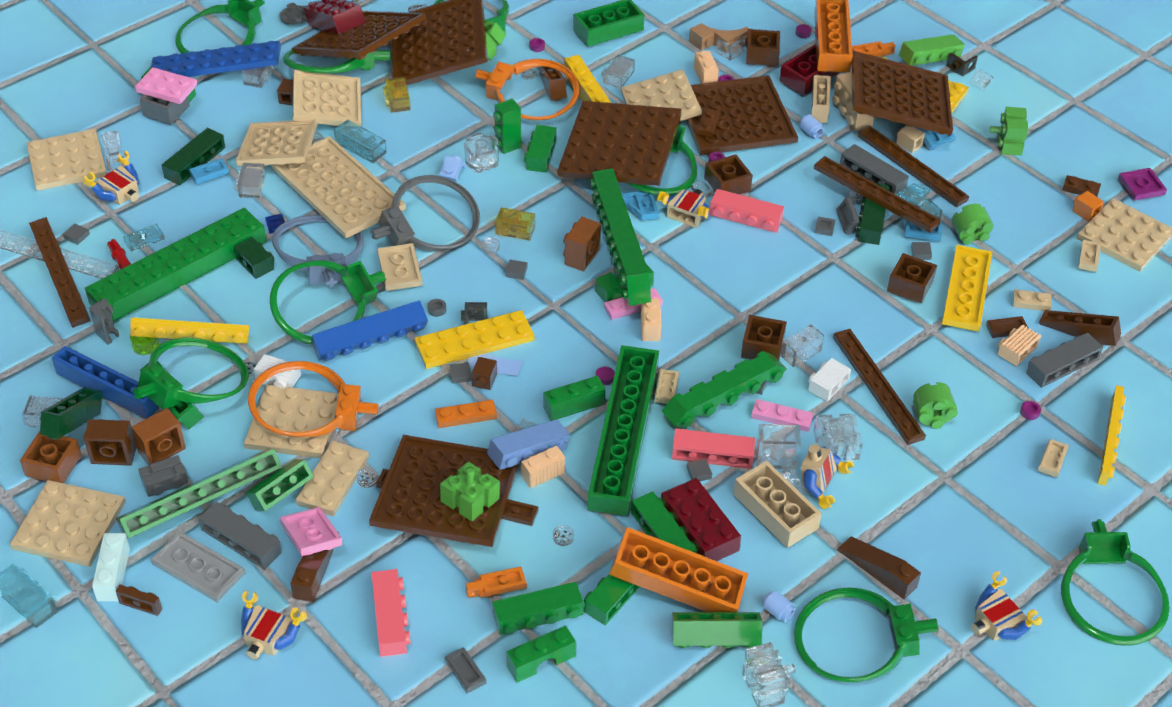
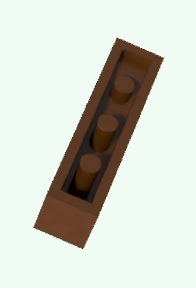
[537,66,567,101]
[1039,310,1121,346]
[290,532,339,603]
[837,536,921,600]

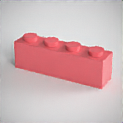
[710,189,785,233]
[672,428,755,469]
[371,569,411,657]

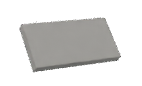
[151,531,245,602]

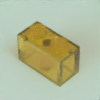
[383,77,410,113]
[495,207,535,241]

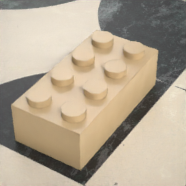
[733,461,822,548]

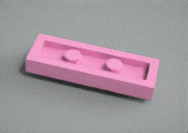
[604,288,663,320]
[751,399,814,432]

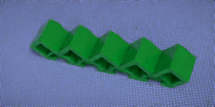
[662,351,787,429]

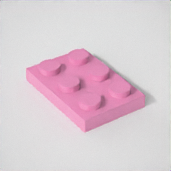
[135,67,197,104]
[280,507,342,556]

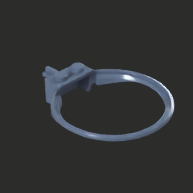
[272,215,363,287]

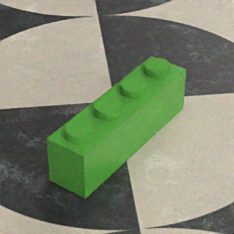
[899,34,965,66]

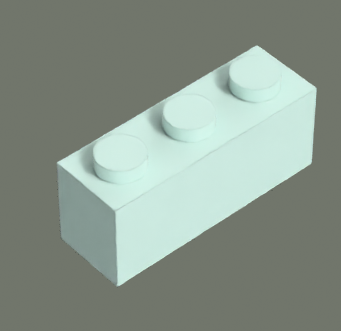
[92,533,130,601]

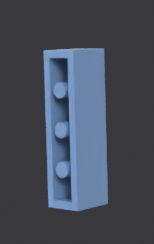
[487,419,571,470]

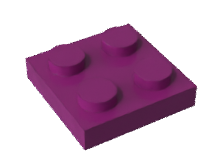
[1118,168,1167,201]

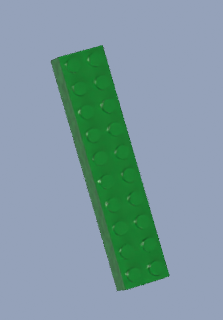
[590,168,652,306]
[85,207,267,321]
[587,345,659,516]

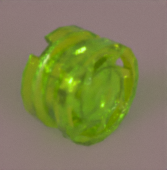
[130,336,159,355]

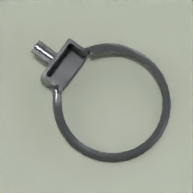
[370,175,480,251]

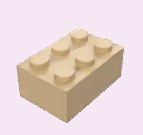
[832,72,874,131]

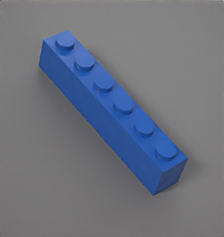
[311,300,428,361]
[52,346,159,419]

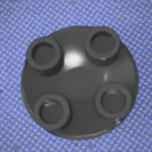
[279,3,307,24]

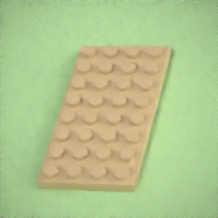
[271,136,406,238]

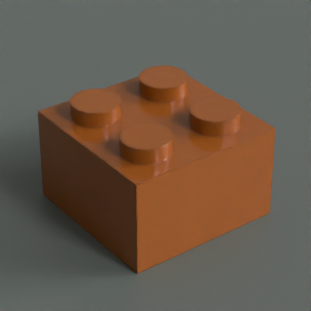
[563,216,601,272]
[131,408,186,465]
[20,431,82,483]

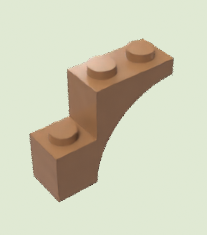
[689,23,749,54]

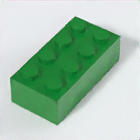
[573,0,644,47]

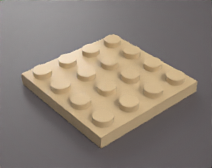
[621,69,702,121]
[293,70,361,128]
[236,119,317,167]
[26,129,107,191]
[1077,198,1172,271]
[244,384,339,458]
[10,480,126,567]

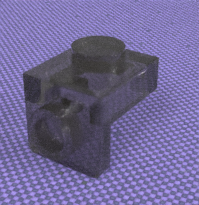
[461,302,488,324]

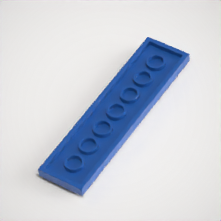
[150,41,281,77]

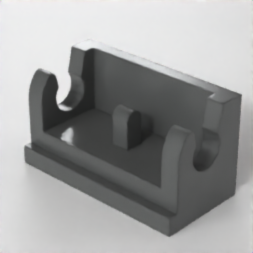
[89,298,119,345]

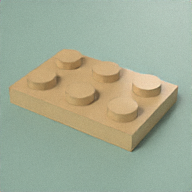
[377,243,423,291]

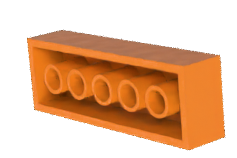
[814,0,853,73]
[609,527,748,612]

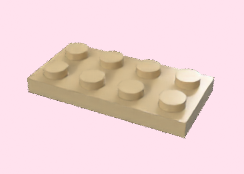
[296,441,369,517]

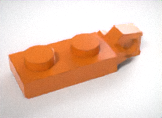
[852,41,896,57]
[466,567,527,598]

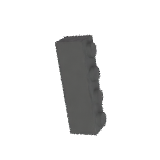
[840,144,909,196]
[1026,333,1103,388]
[199,502,282,570]

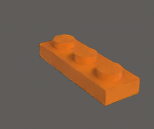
[435,400,497,428]

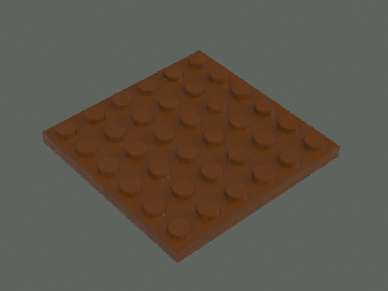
[391,0,488,89]
[292,11,426,60]
[852,51,953,136]
[686,75,798,155]
[557,101,682,186]
[369,435,519,547]

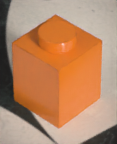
[1072,191,1104,222]

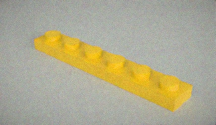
[130,317,249,344]
[1097,385,1126,486]

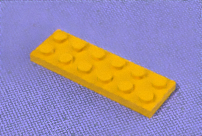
[942,245,992,332]
[414,310,535,369]

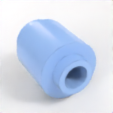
[800,115,824,139]
[763,591,796,622]

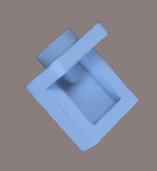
[439,155,466,181]

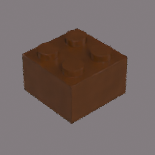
[746,29,780,66]
[704,154,753,194]
[887,253,937,304]
[741,315,787,360]
[83,419,137,466]

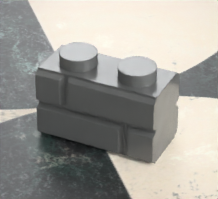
[138,455,188,497]

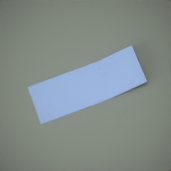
[467,354,524,376]

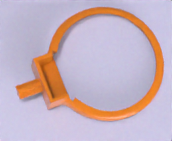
[475,59,579,120]
[248,361,379,437]

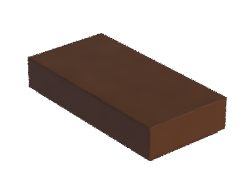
[986,316,1029,338]

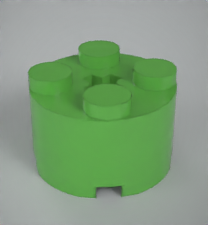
[951,203,993,245]
[913,382,958,429]

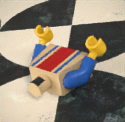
[83,151,139,205]
[657,189,710,228]
[801,444,854,509]
[971,571,1042,641]
[241,591,307,660]

